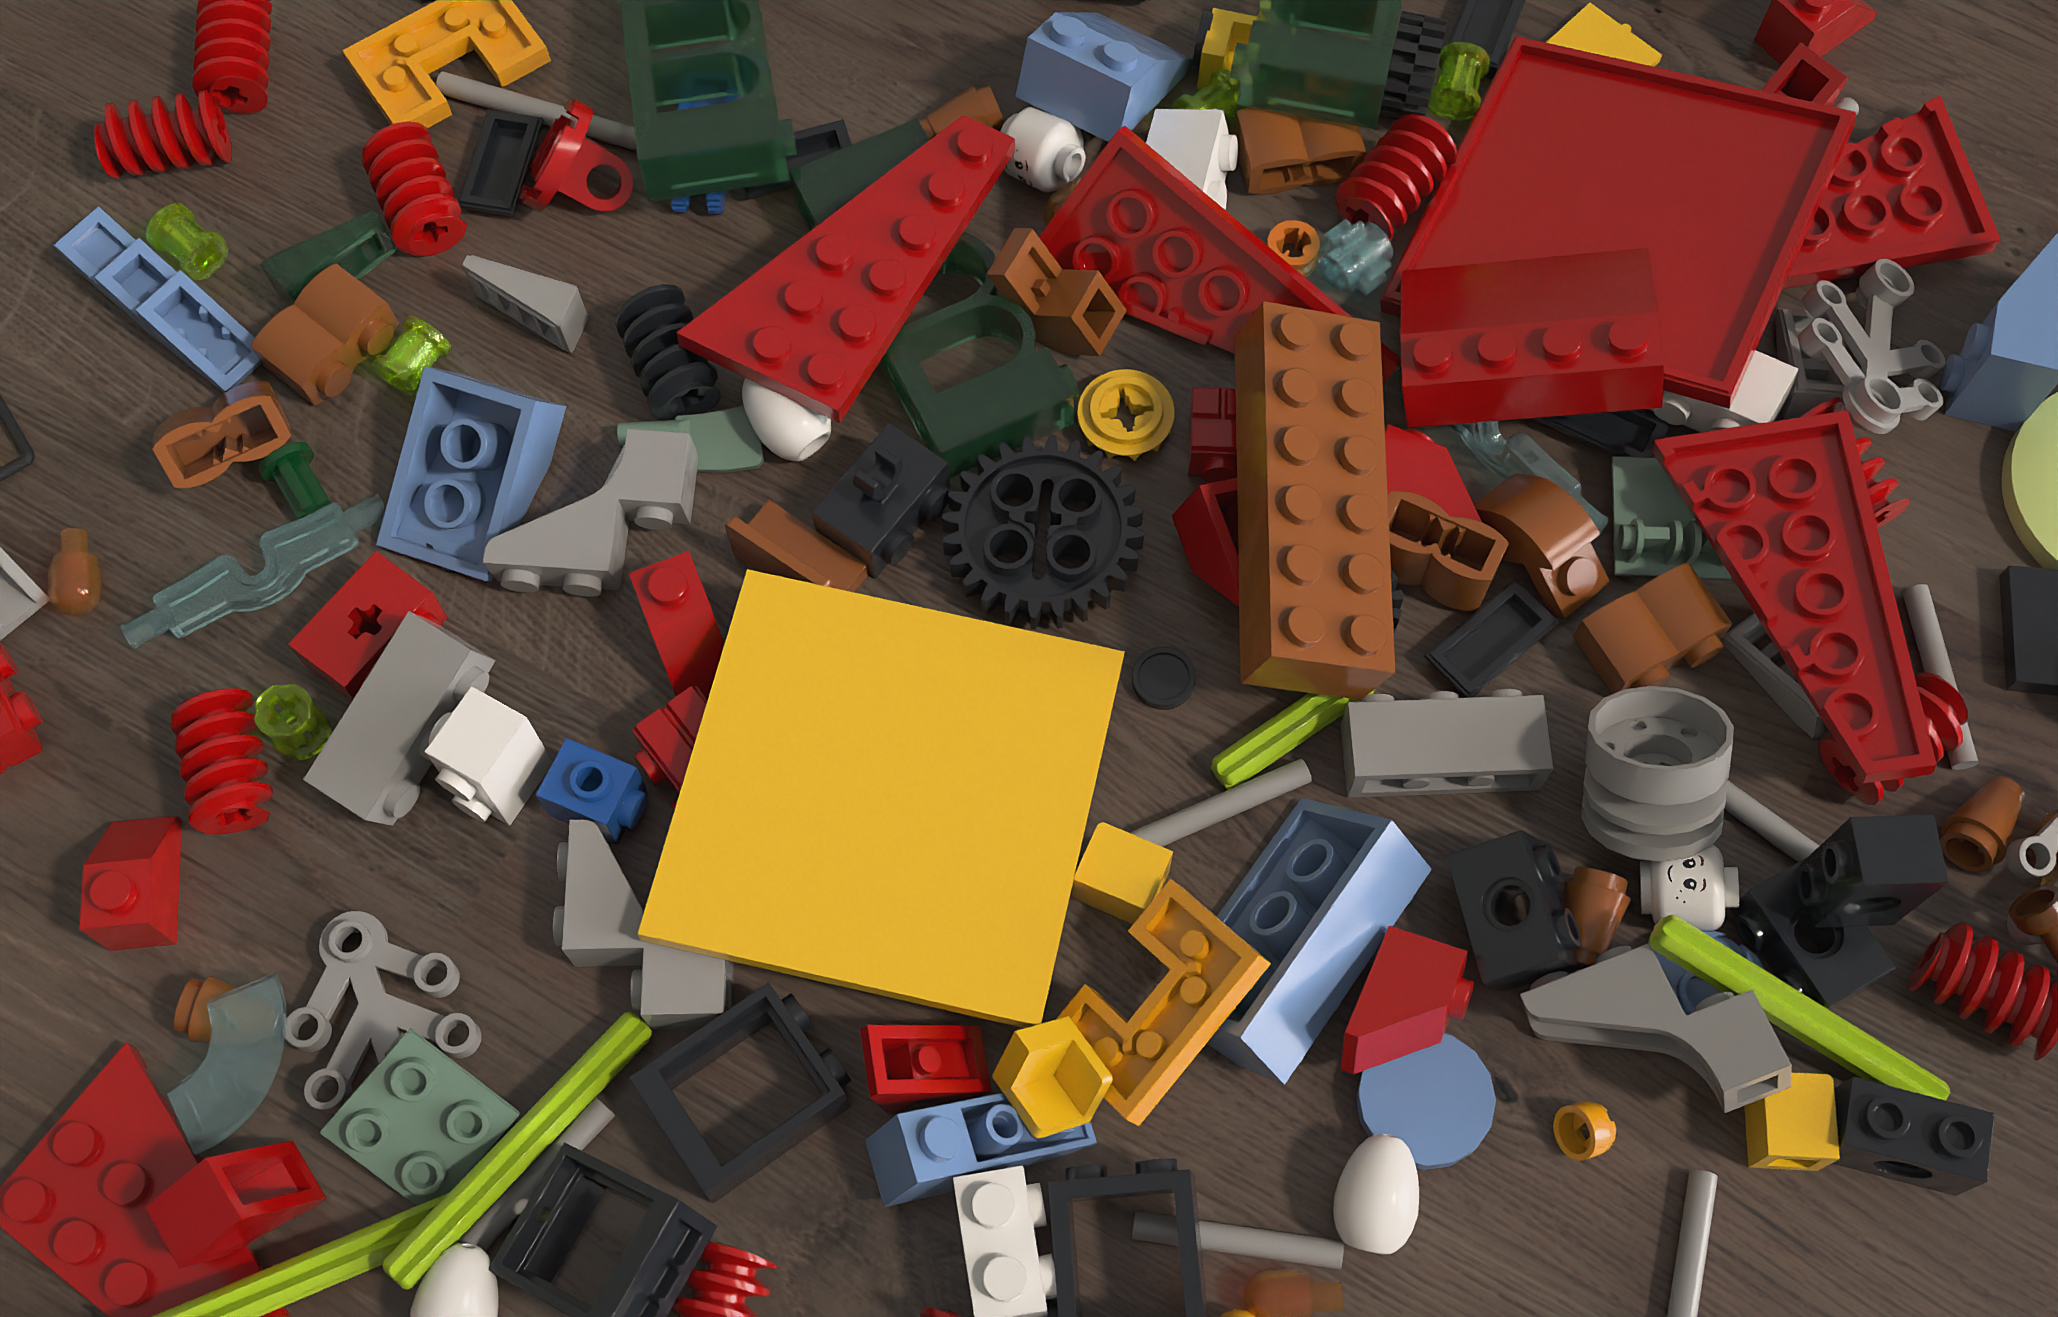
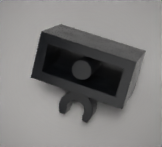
[811,423,951,579]

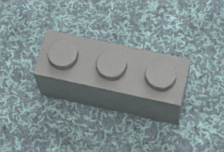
[303,611,496,826]
[1340,689,1553,798]

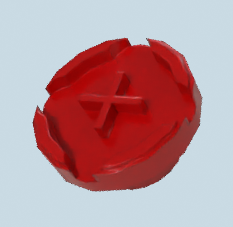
[519,98,633,212]

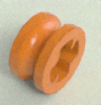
[1267,220,1320,277]

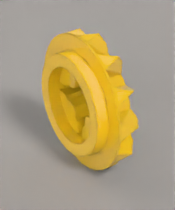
[1078,369,1175,461]

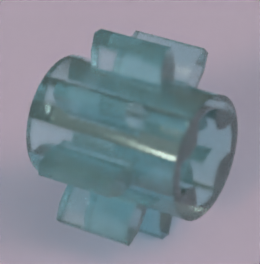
[1319,219,1393,296]

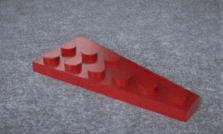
[1783,95,2001,289]
[677,115,1015,423]
[1039,126,1401,384]
[1652,410,1937,783]
[0,1042,291,1317]

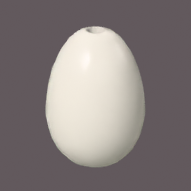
[742,378,831,461]
[1333,1134,1419,1254]
[410,1243,499,1317]

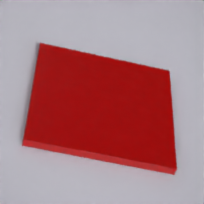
[1380,36,1856,409]

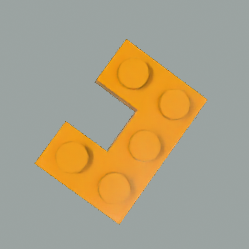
[342,0,551,128]
[1057,879,1271,1126]

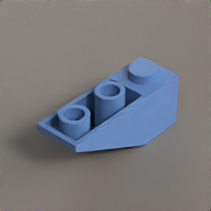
[865,1093,1097,1207]

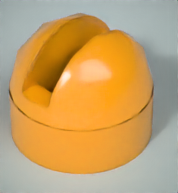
[1553,1101,1616,1161]

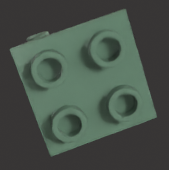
[1611,456,1734,581]
[319,1028,520,1206]

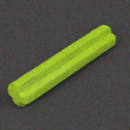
[1211,689,1375,790]

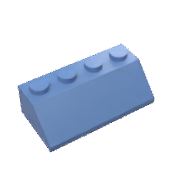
[1207,798,1432,1085]

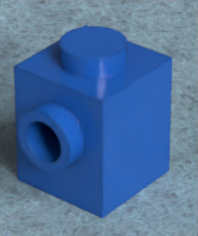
[536,738,648,845]

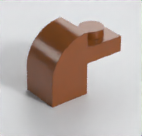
[986,228,1127,357]
[1474,473,1610,619]

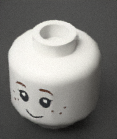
[1000,106,1085,192]
[1640,845,1739,931]

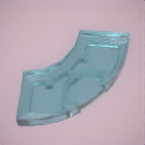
[167,972,287,1155]

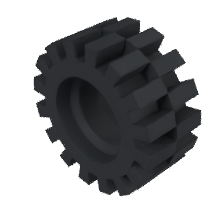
[1378,11,1448,119]

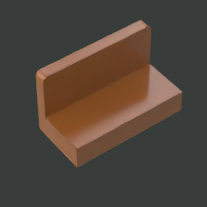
[725,500,869,593]

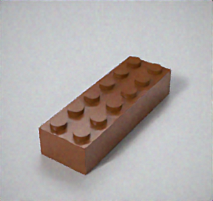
[1235,301,1395,700]

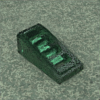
[260,210,396,306]

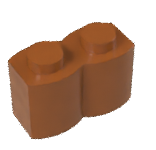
[1233,91,1366,195]
[251,263,399,406]
[152,381,291,488]
[1388,491,1509,611]
[1573,562,1732,694]

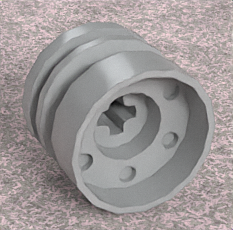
[1581,686,1734,862]

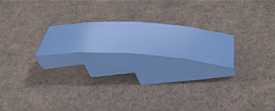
[54,206,262,393]

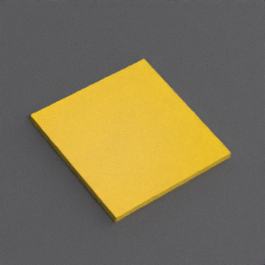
[638,569,1125,1028]

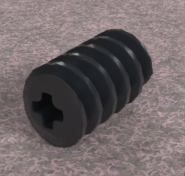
[615,284,721,421]

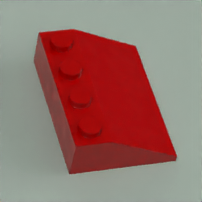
[1400,248,1664,428]

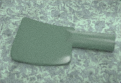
[617,405,764,473]

